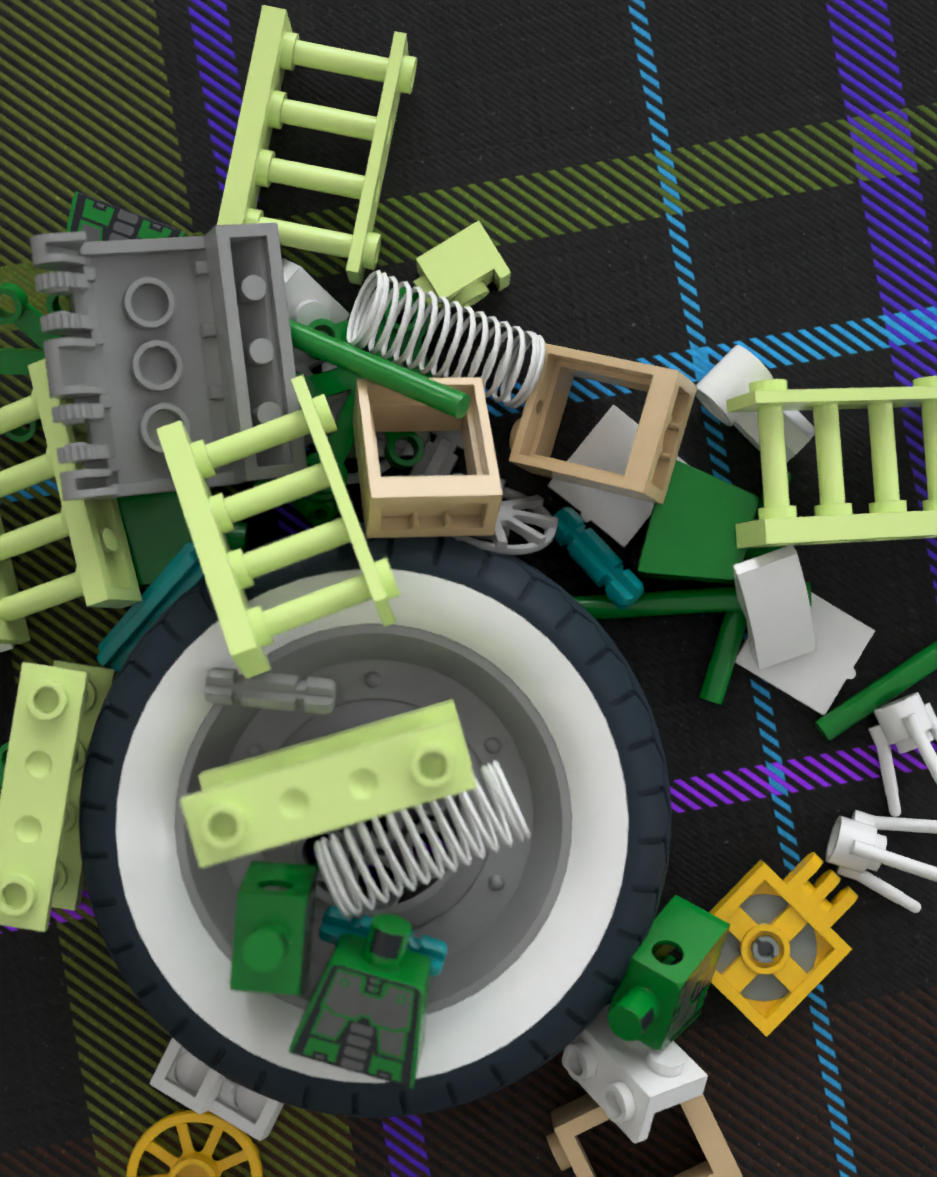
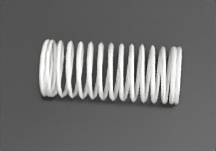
[346,270,546,408]
[314,760,530,920]

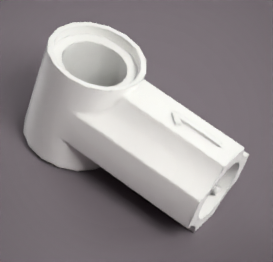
[695,345,815,462]

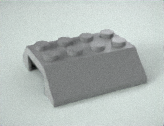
[30,222,307,501]

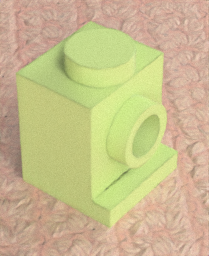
[413,221,511,313]

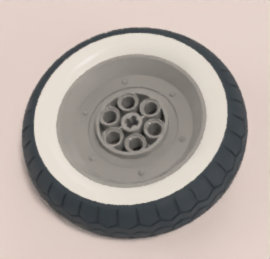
[79,522,672,1118]

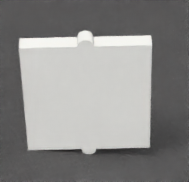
[547,404,688,548]
[735,592,875,716]

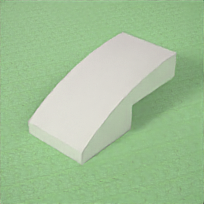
[733,544,816,670]
[149,1038,284,1141]

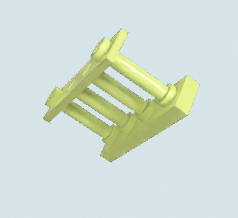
[217,5,417,285]
[0,359,142,644]
[156,375,400,679]
[726,376,937,549]
[0,660,118,932]
[180,699,477,868]

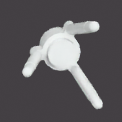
[868,692,937,817]
[826,810,937,913]

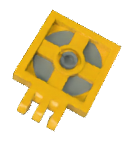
[709,852,858,1037]

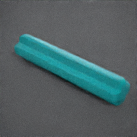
[97,541,205,672]

